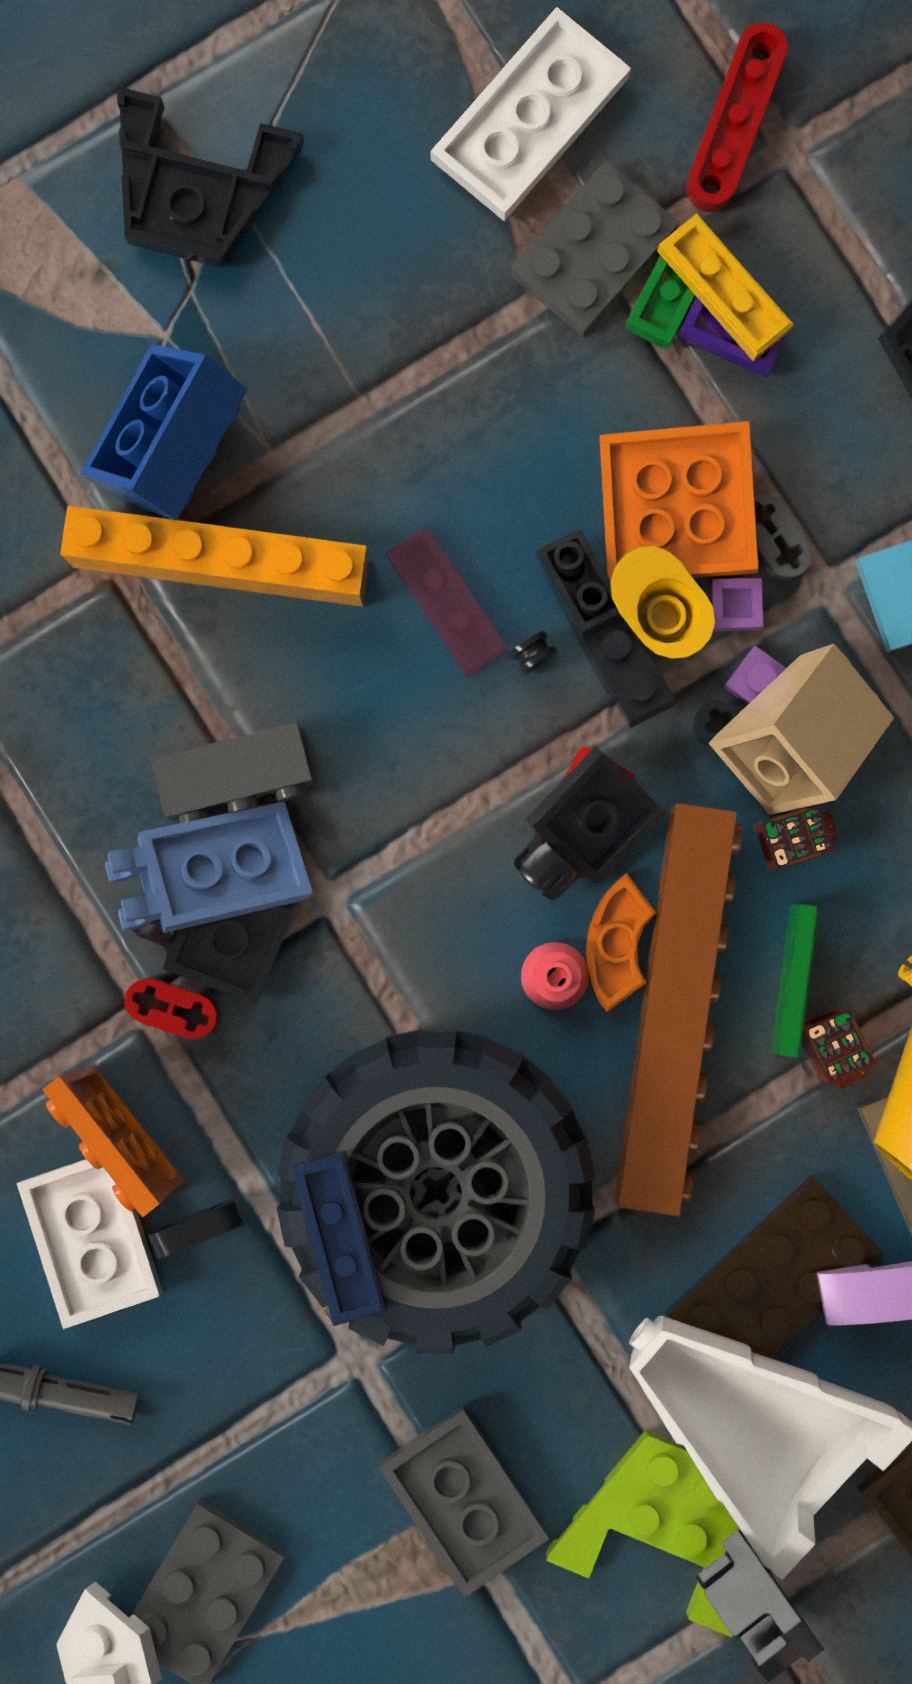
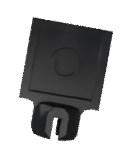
[513,746,666,901]
[133,893,294,1005]

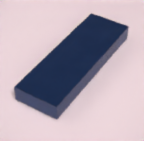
[291,1151,387,1326]

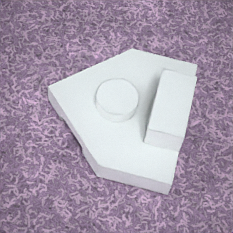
[56,1582,162,1684]

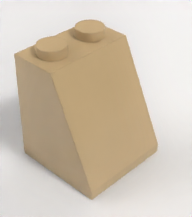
[709,644,894,815]

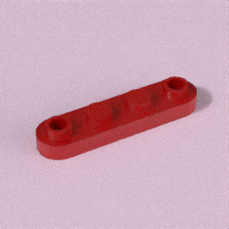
[686,23,788,212]

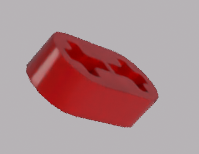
[124,978,220,1039]

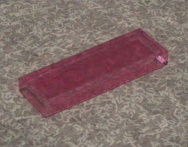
[385,526,507,677]

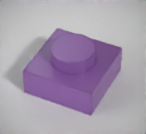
[709,578,764,632]
[723,645,786,705]

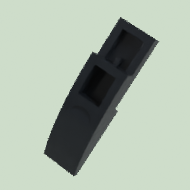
[536,528,675,728]

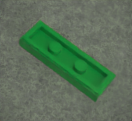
[771,904,819,1058]

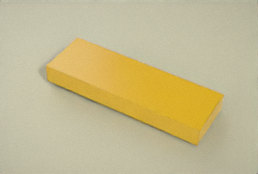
[657,213,794,361]

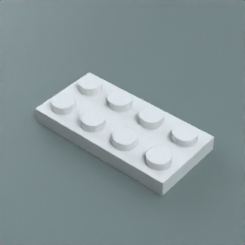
[430,7,631,221]

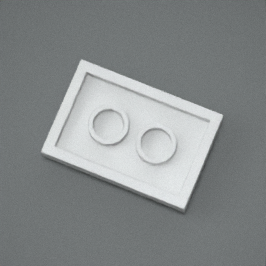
[17,1159,163,1329]

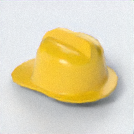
[610,546,715,659]

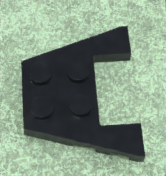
[117,87,304,268]

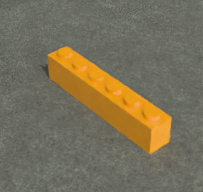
[60,505,370,607]

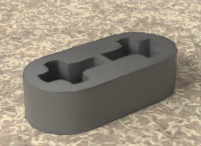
[754,493,812,582]

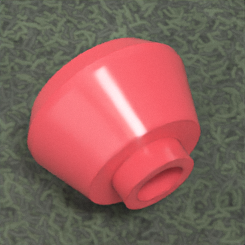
[521,942,589,1010]

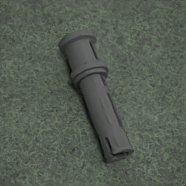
[0,1357,140,1426]

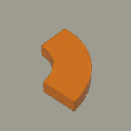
[586,873,656,1012]

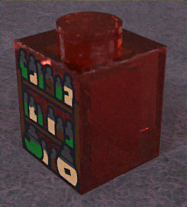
[753,804,837,872]
[801,1006,876,1089]

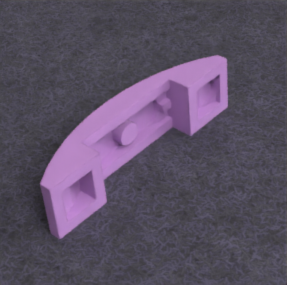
[817,1261,912,1325]

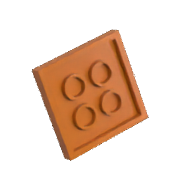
[600,421,758,581]
[42,1064,186,1218]

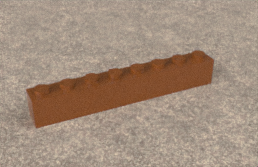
[614,803,742,1216]

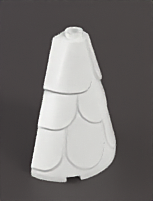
[629,1316,912,1580]

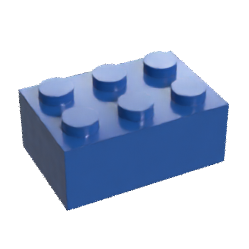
[80,344,248,521]

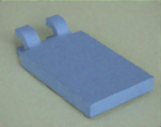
[105,801,313,933]

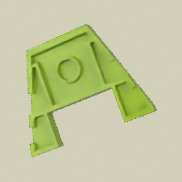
[546,1430,739,1637]

